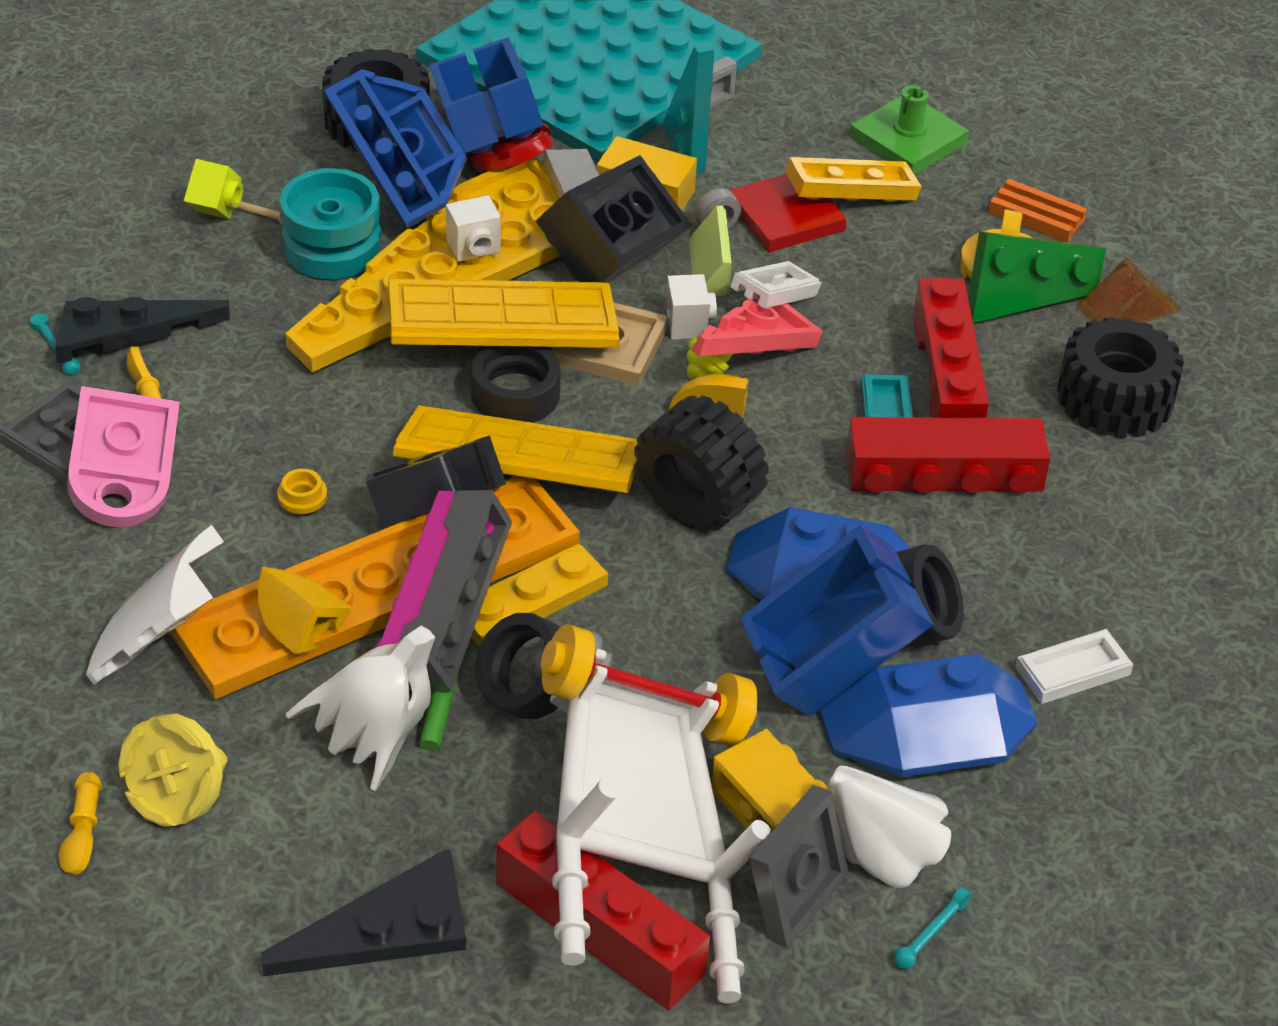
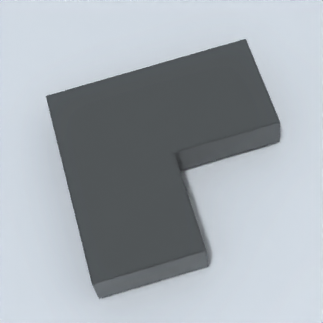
[0,381,81,485]

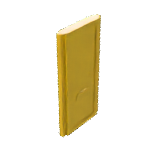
[388,278,619,348]
[393,405,638,494]

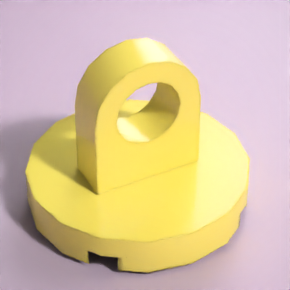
[118,714,227,826]

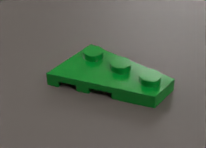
[968,231,1106,323]

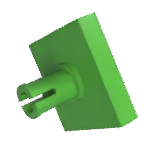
[849,85,969,174]

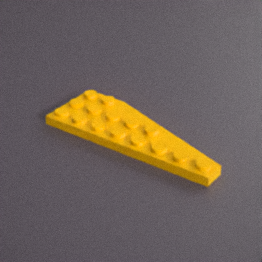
[285,157,561,373]

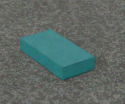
[860,374,913,418]

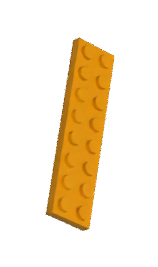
[170,476,580,700]

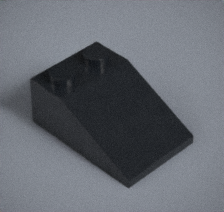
[536,155,693,283]

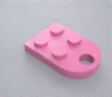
[67,386,180,528]

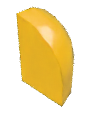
[669,373,749,418]
[258,567,351,654]

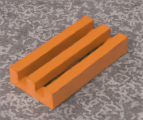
[988,179,1087,242]

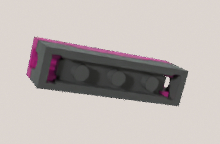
[377,490,512,692]

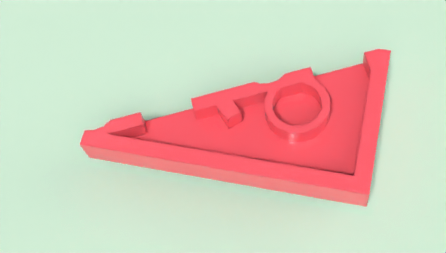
[692,298,823,356]

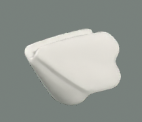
[829,766,951,888]

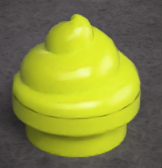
[686,336,734,379]

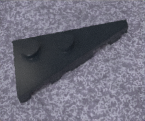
[55,297,230,363]
[261,850,466,976]

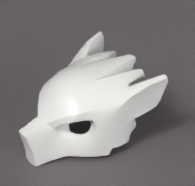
[286,625,435,791]

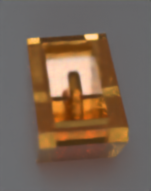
[1080,257,1181,324]

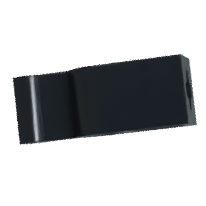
[366,435,506,528]

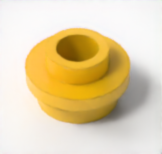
[277,469,327,514]

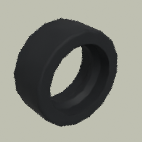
[471,346,561,423]
[896,544,964,647]
[474,613,560,719]

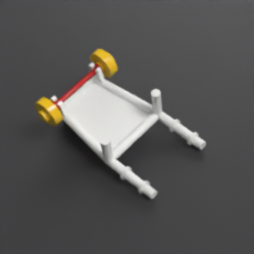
[541,624,771,1004]

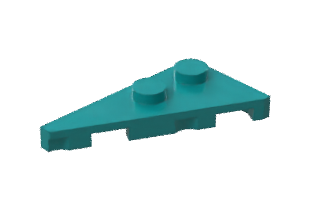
[662,45,715,174]

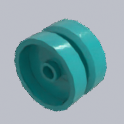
[279,168,381,280]

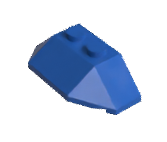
[324,69,467,228]
[726,507,911,601]
[819,654,1037,777]

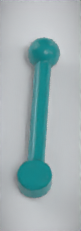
[30,313,81,376]
[893,886,973,969]

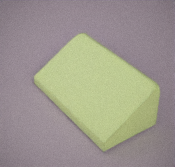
[689,206,732,296]

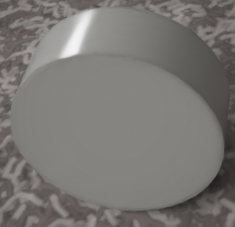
[695,188,741,229]

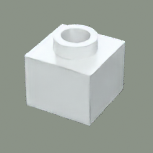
[446,195,501,261]
[666,274,717,339]

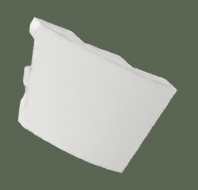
[86,525,224,685]

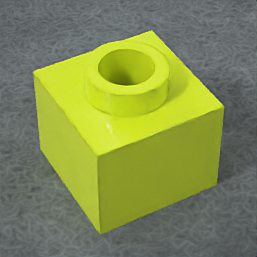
[184,159,243,219]

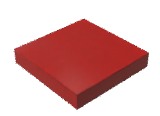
[729,174,847,253]

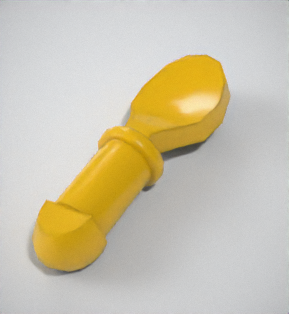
[126,346,162,399]
[58,772,102,875]

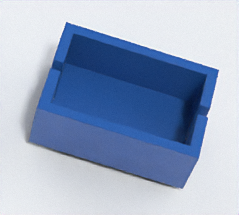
[429,37,543,154]
[740,524,934,716]

